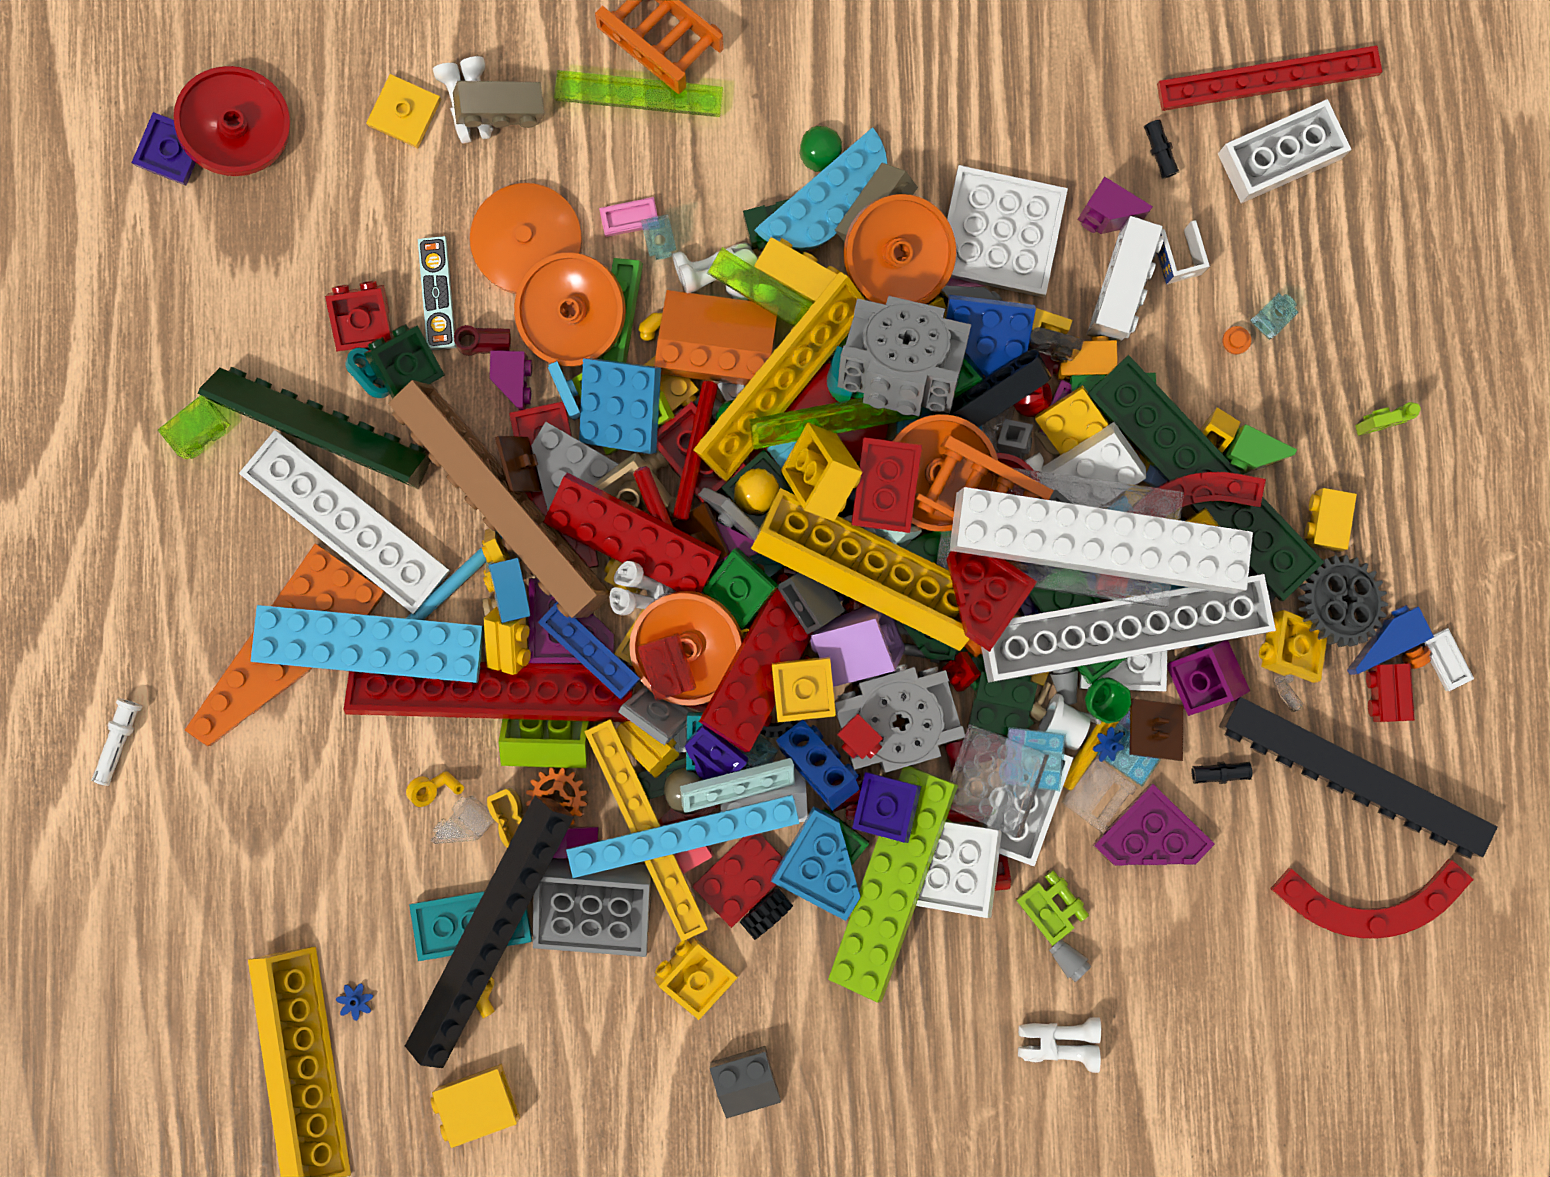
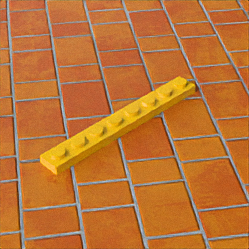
[584,719,708,942]

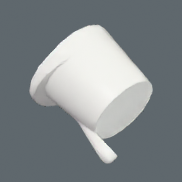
[1038,693,1102,751]

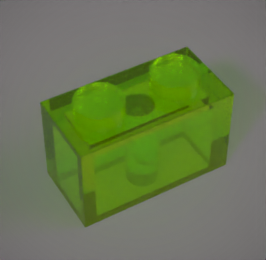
[158,395,231,460]

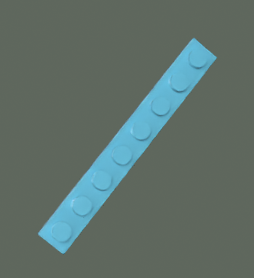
[566,795,800,878]

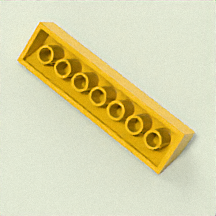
[751,488,969,651]
[248,946,351,1177]

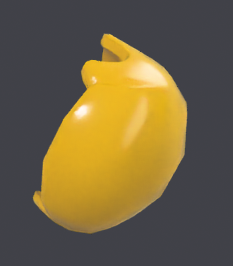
[734,468,779,514]

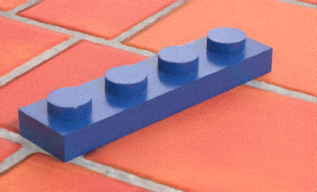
[538,602,641,700]

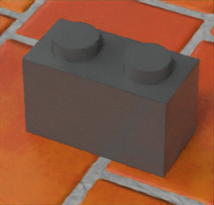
[778,572,845,634]

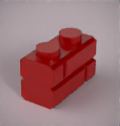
[1366,663,1415,722]

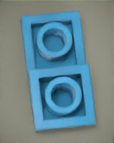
[488,558,530,623]

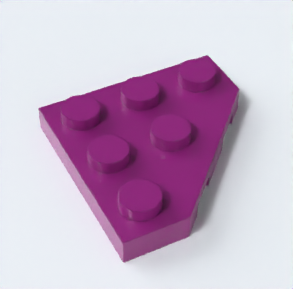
[529,578,615,663]
[1093,784,1215,866]

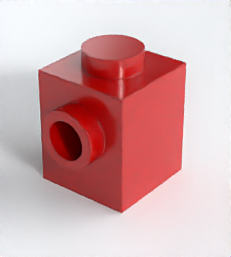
[836,714,883,759]

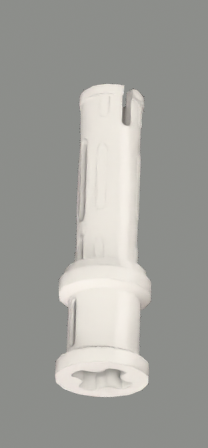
[91,698,142,786]

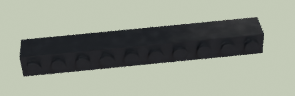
[1219,697,1498,859]
[405,795,574,1068]

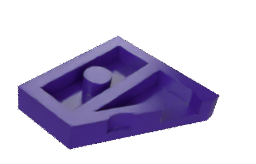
[684,724,748,780]

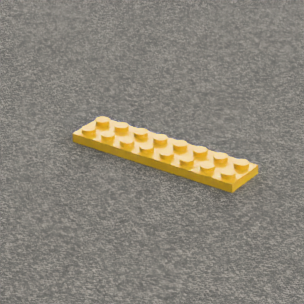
[693,272,865,482]

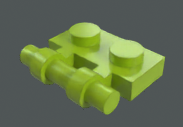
[1355,402,1421,436]
[1015,870,1089,946]

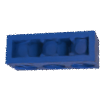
[776,720,860,811]

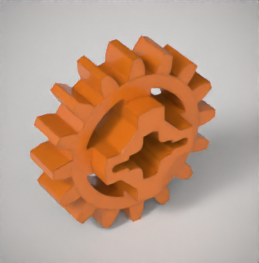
[526,767,588,825]

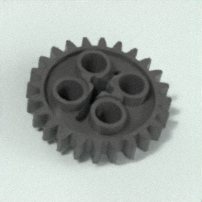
[1298,555,1388,647]

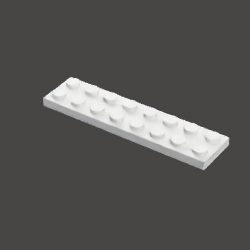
[239,430,450,614]

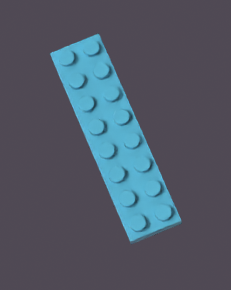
[251,605,484,683]

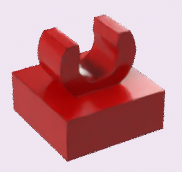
[942,652,981,692]

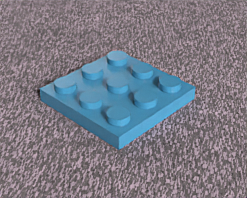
[579,358,661,454]

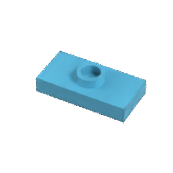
[548,361,580,420]

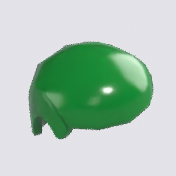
[799,126,842,172]
[1084,677,1132,724]

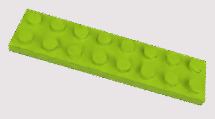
[828,766,958,1003]

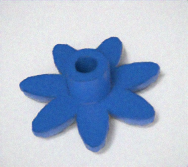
[1093,726,1124,762]
[336,983,373,1021]

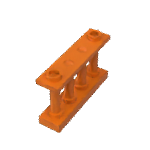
[595,0,724,94]
[915,436,1054,519]

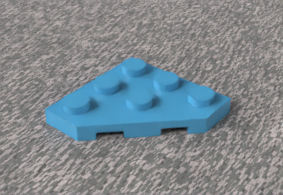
[771,806,860,921]

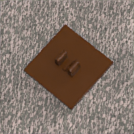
[495,436,543,492]
[672,503,730,563]
[1129,698,1183,761]

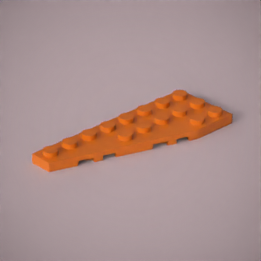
[185,544,386,746]

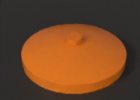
[470,183,582,294]
[844,194,956,305]
[514,252,626,366]
[892,415,999,531]
[630,591,743,705]

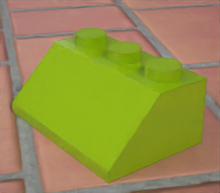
[498,719,590,768]

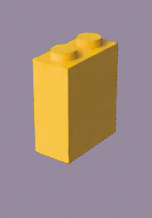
[431,1064,520,1148]

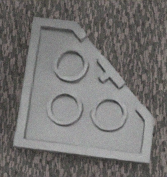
[531,422,618,510]

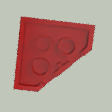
[946,551,1037,652]

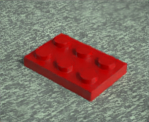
[851,437,922,533]
[692,833,783,928]

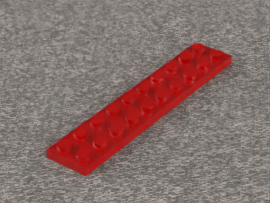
[343,662,634,722]

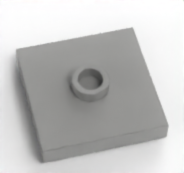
[698,487,760,540]
[619,686,693,746]

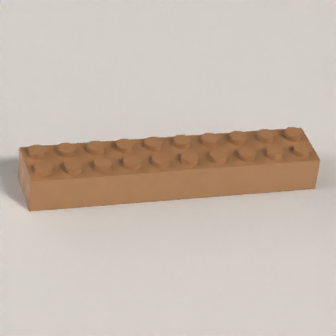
[388,380,610,618]

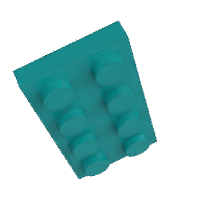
[409,891,533,961]

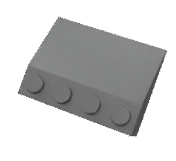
[533,858,652,957]

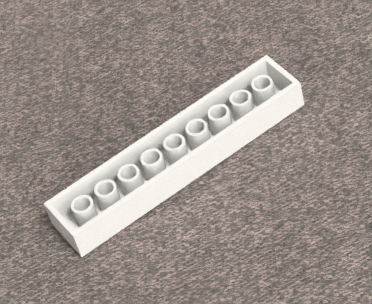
[949,487,1253,594]
[981,574,1276,683]

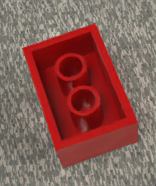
[657,401,746,504]

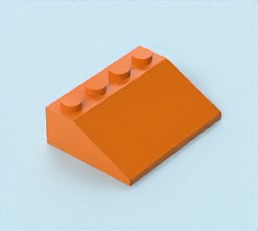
[654,290,778,385]

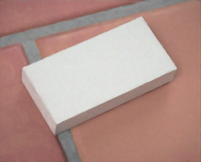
[1421,628,1474,691]

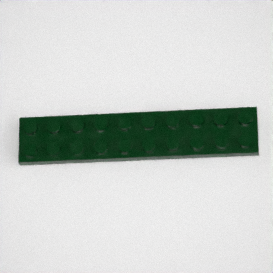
[1088,355,1324,601]

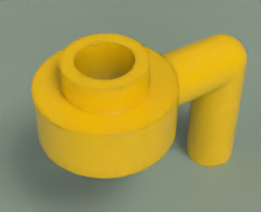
[406,771,464,807]

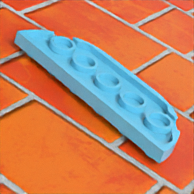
[754,127,887,251]

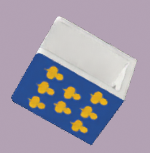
[1157,220,1210,285]

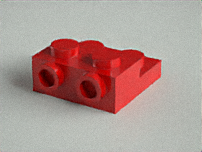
[325,281,393,352]

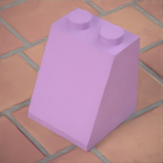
[810,606,905,687]

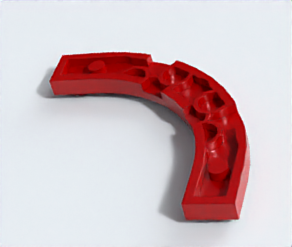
[1095,472,1266,599]
[1270,859,1474,939]

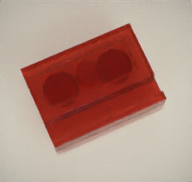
[637,633,696,701]

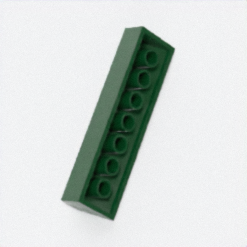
[197,367,431,489]

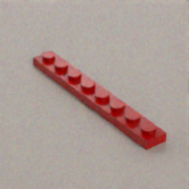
[1157,45,1382,111]

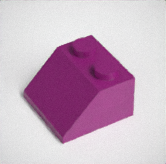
[1077,176,1153,234]
[1167,640,1250,716]

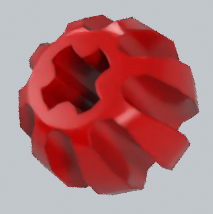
[1014,382,1052,417]

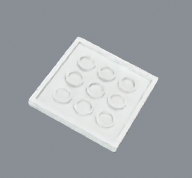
[947,165,1068,298]

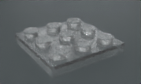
[950,724,1049,837]

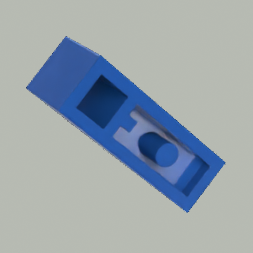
[1347,605,1434,675]

